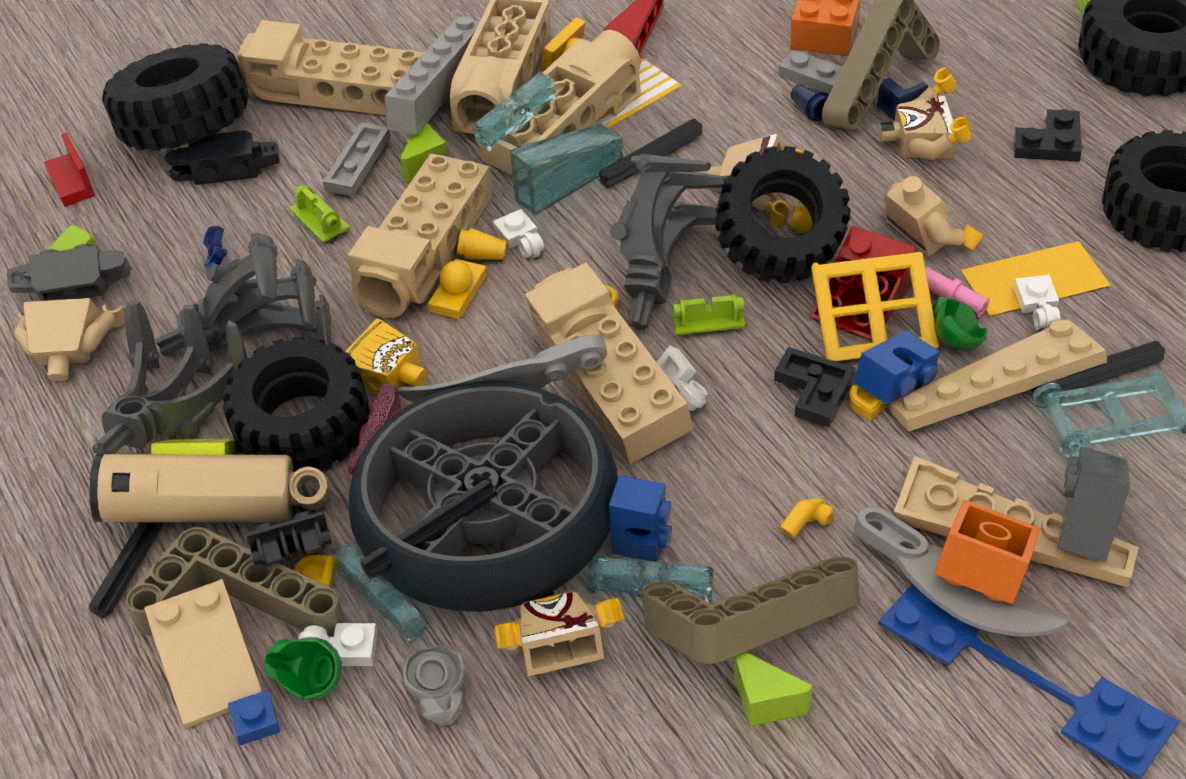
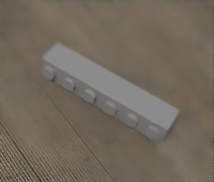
[385,16,480,135]

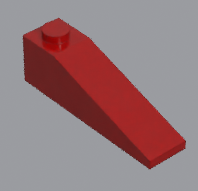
[601,0,664,56]

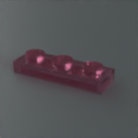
[348,384,401,476]

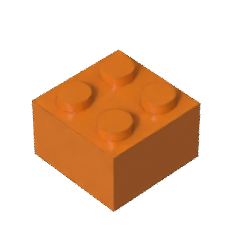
[790,0,861,56]
[934,499,1041,605]

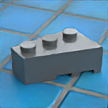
[1057,447,1130,562]

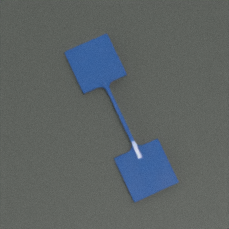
[878,583,1180,779]

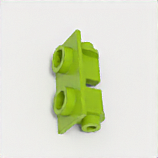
[289,185,351,243]
[671,294,746,336]

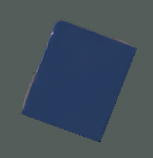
[877,77,928,121]

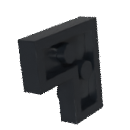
[1014,109,1082,162]
[774,347,856,427]

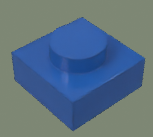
[228,690,281,745]

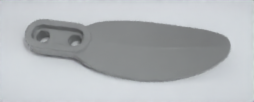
[398,334,608,403]
[854,507,1069,637]

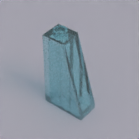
[510,124,623,215]

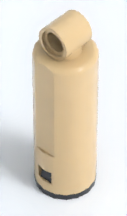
[89,454,331,523]

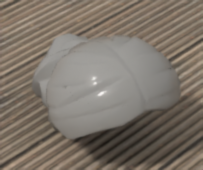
[402,645,465,726]

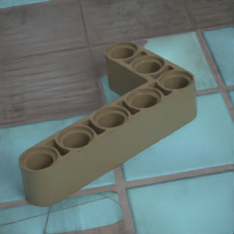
[822,0,940,130]
[126,527,345,637]
[642,557,860,664]

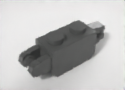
[7,244,132,301]

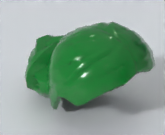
[932,296,987,351]
[264,638,342,701]

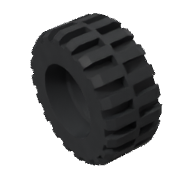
[1102,130,1186,252]
[715,146,851,283]
[223,336,370,472]

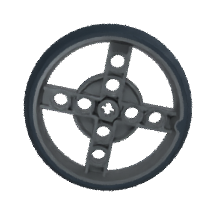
[349,382,618,612]

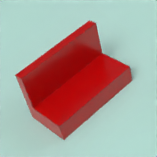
[44,133,95,207]

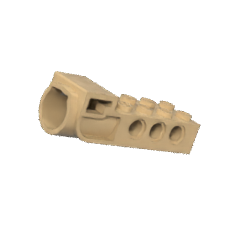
[450,0,551,135]
[238,20,424,115]
[477,30,641,185]
[348,154,493,319]
[524,262,694,465]

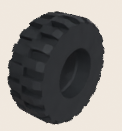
[1078,0,1186,96]
[102,43,249,151]

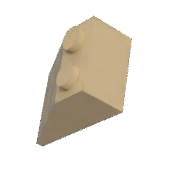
[144,579,262,729]

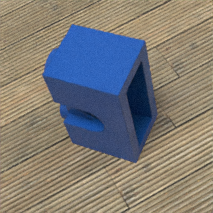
[853,330,940,405]
[609,475,672,563]

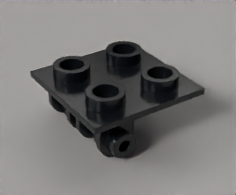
[245,511,332,567]

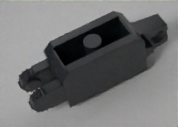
[164,130,280,185]

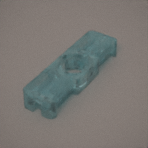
[473,72,556,151]
[333,542,427,643]
[588,556,714,603]

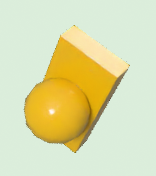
[541,17,586,71]
[428,259,488,320]

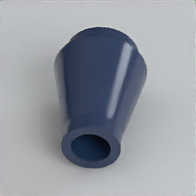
[790,84,829,121]

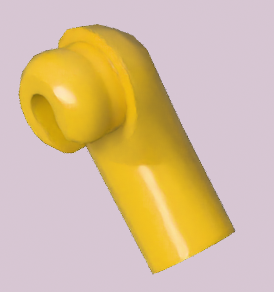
[779,498,835,539]

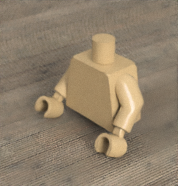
[14,298,125,381]

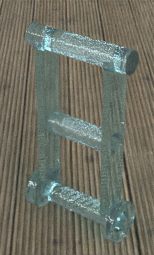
[1032,370,1186,457]

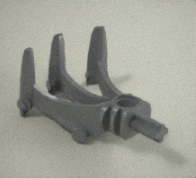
[610,154,726,330]
[156,233,331,356]
[92,301,247,454]

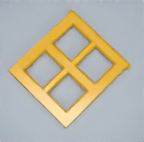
[811,252,939,362]

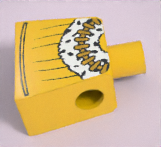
[345,318,428,399]

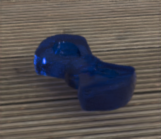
[203,226,227,268]

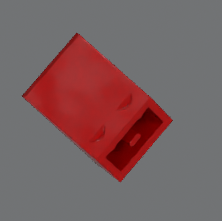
[810,225,917,341]

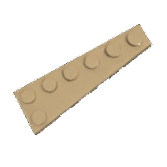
[891,319,1107,432]
[893,456,1139,587]

